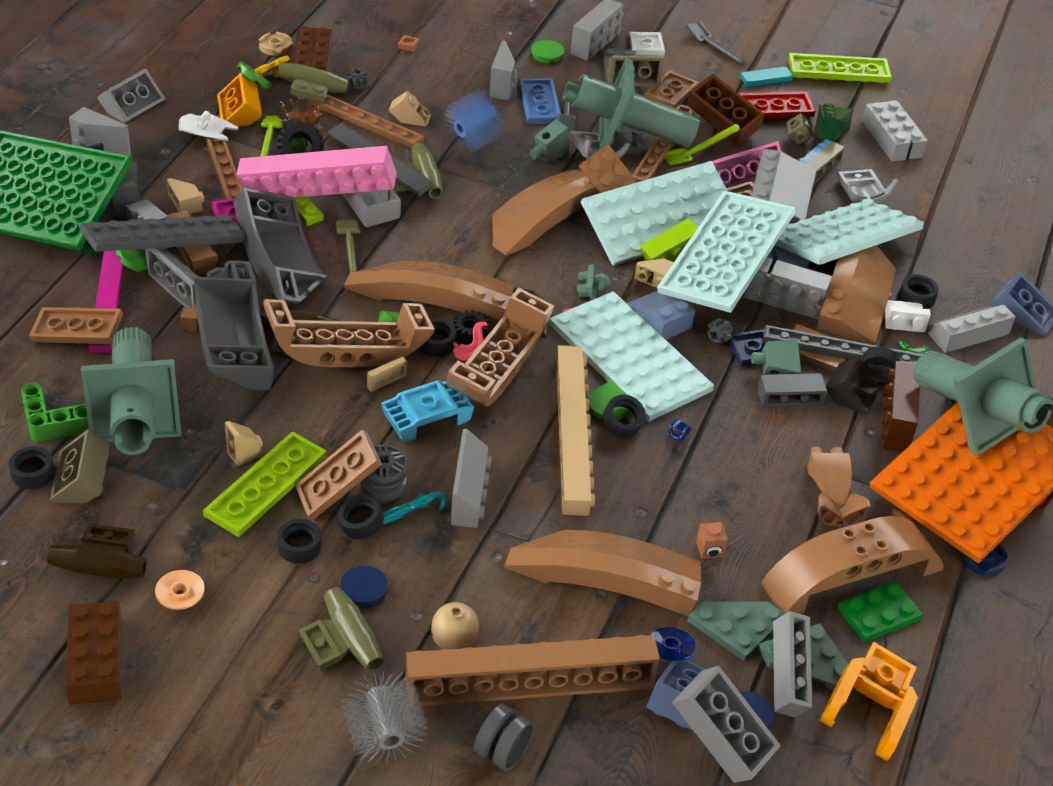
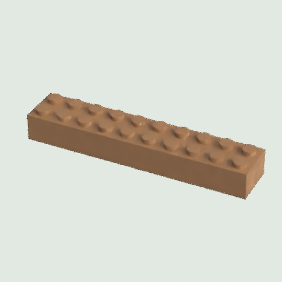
[405,635,660,707]

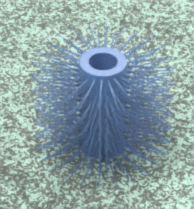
[444,89,507,152]

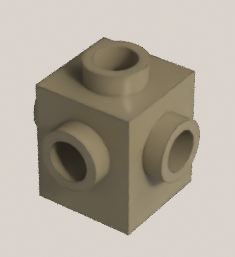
[787,113,813,145]

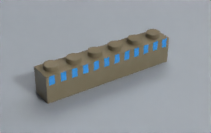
[798,139,845,185]

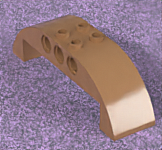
[446,287,554,407]
[263,299,435,368]
[762,516,943,614]

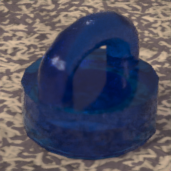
[668,418,692,441]

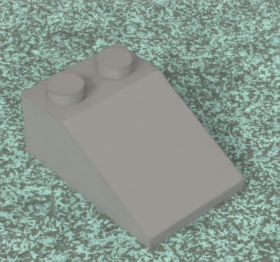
[489,40,517,100]
[69,107,131,156]

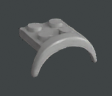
[568,131,630,159]
[837,169,898,204]

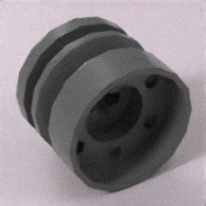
[360,444,407,505]

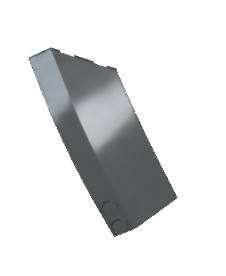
[234,187,327,304]
[194,261,274,391]

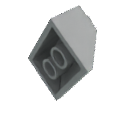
[97,68,166,123]

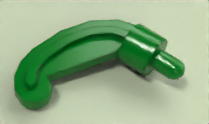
[899,341,929,354]

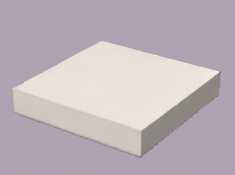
[628,32,665,56]

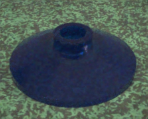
[650,627,696,661]

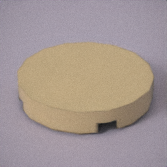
[259,32,293,56]

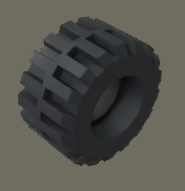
[277,121,324,155]

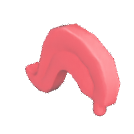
[453,322,487,362]

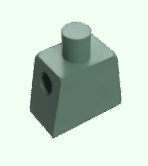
[529,119,569,163]
[751,340,801,375]

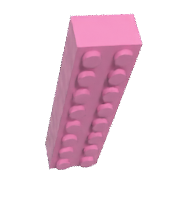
[236,146,397,197]

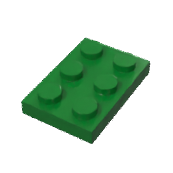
[837,581,923,643]

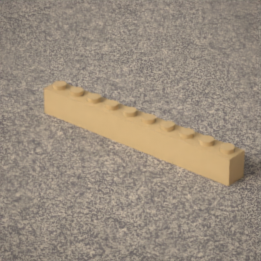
[556,345,595,516]

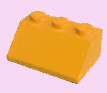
[217,73,262,127]

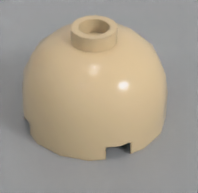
[431,602,479,649]

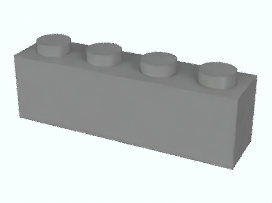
[773,611,812,717]

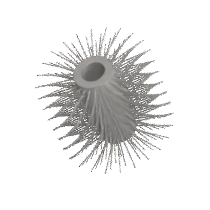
[341,671,429,764]

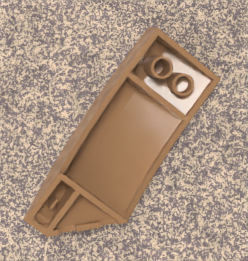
[491,170,599,256]
[817,245,896,345]
[343,261,514,325]
[504,530,701,617]

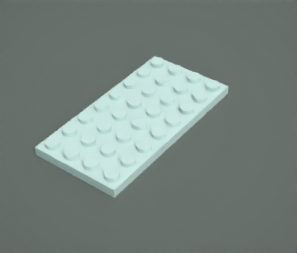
[581,161,728,266]
[657,191,795,313]
[775,199,924,265]
[549,291,714,422]

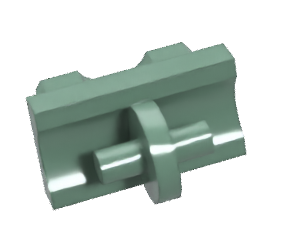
[577,264,610,301]

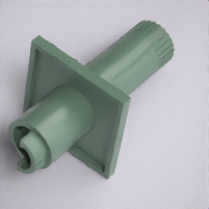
[563,58,700,149]
[81,327,182,455]
[913,338,1053,456]

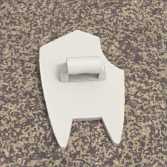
[179,111,238,141]

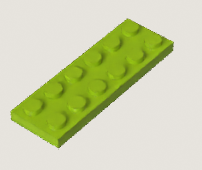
[788,53,892,83]
[203,431,327,537]

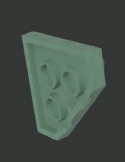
[687,602,785,662]
[757,623,848,690]

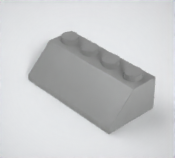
[145,248,199,308]
[926,305,1016,353]
[451,429,492,528]

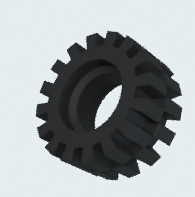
[453,310,490,345]

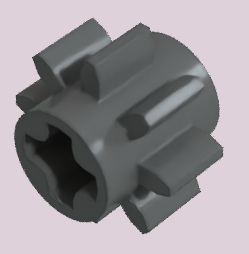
[347,68,367,90]
[708,318,733,344]

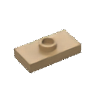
[367,357,407,392]

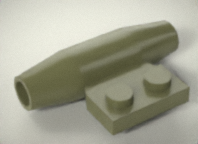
[277,62,349,103]
[394,143,443,199]
[298,587,384,671]

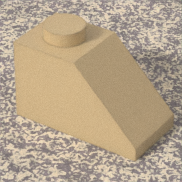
[167,178,204,214]
[225,421,263,467]

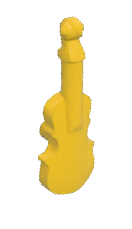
[254,55,291,78]

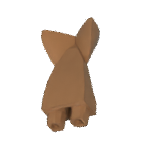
[807,447,871,527]

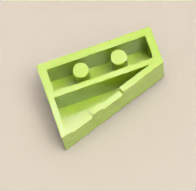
[640,218,698,262]

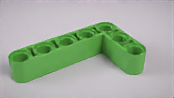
[21,382,89,442]

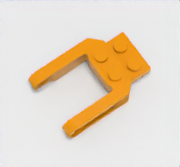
[819,642,918,761]

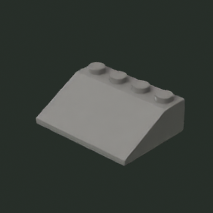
[751,149,816,223]

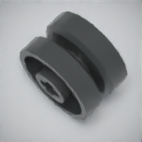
[474,703,535,772]

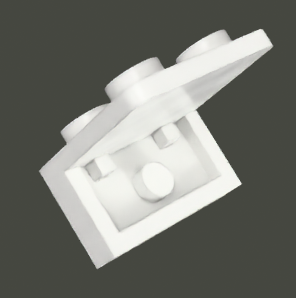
[884,300,931,332]

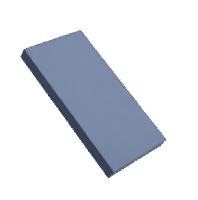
[519,78,561,124]

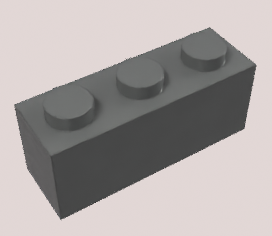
[757,374,827,407]

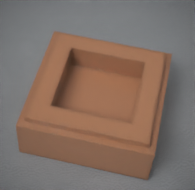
[398,35,419,52]

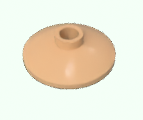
[155,570,205,610]

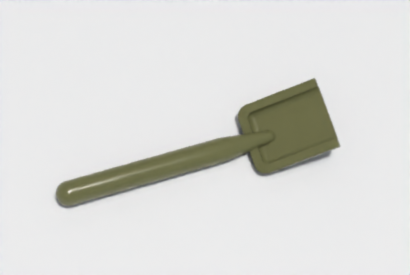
[335,220,360,272]

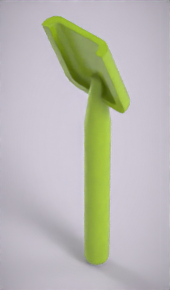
[260,115,286,157]
[665,124,740,167]

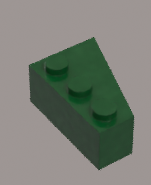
[816,103,854,140]

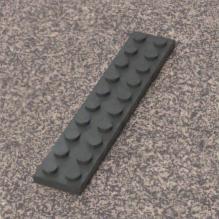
[602,48,648,155]

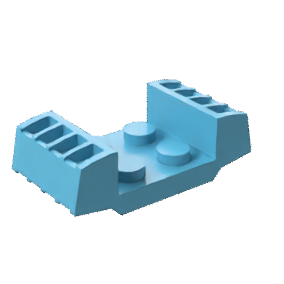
[381,380,474,442]

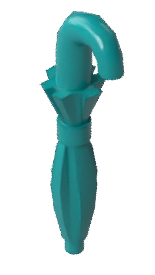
[383,491,448,524]

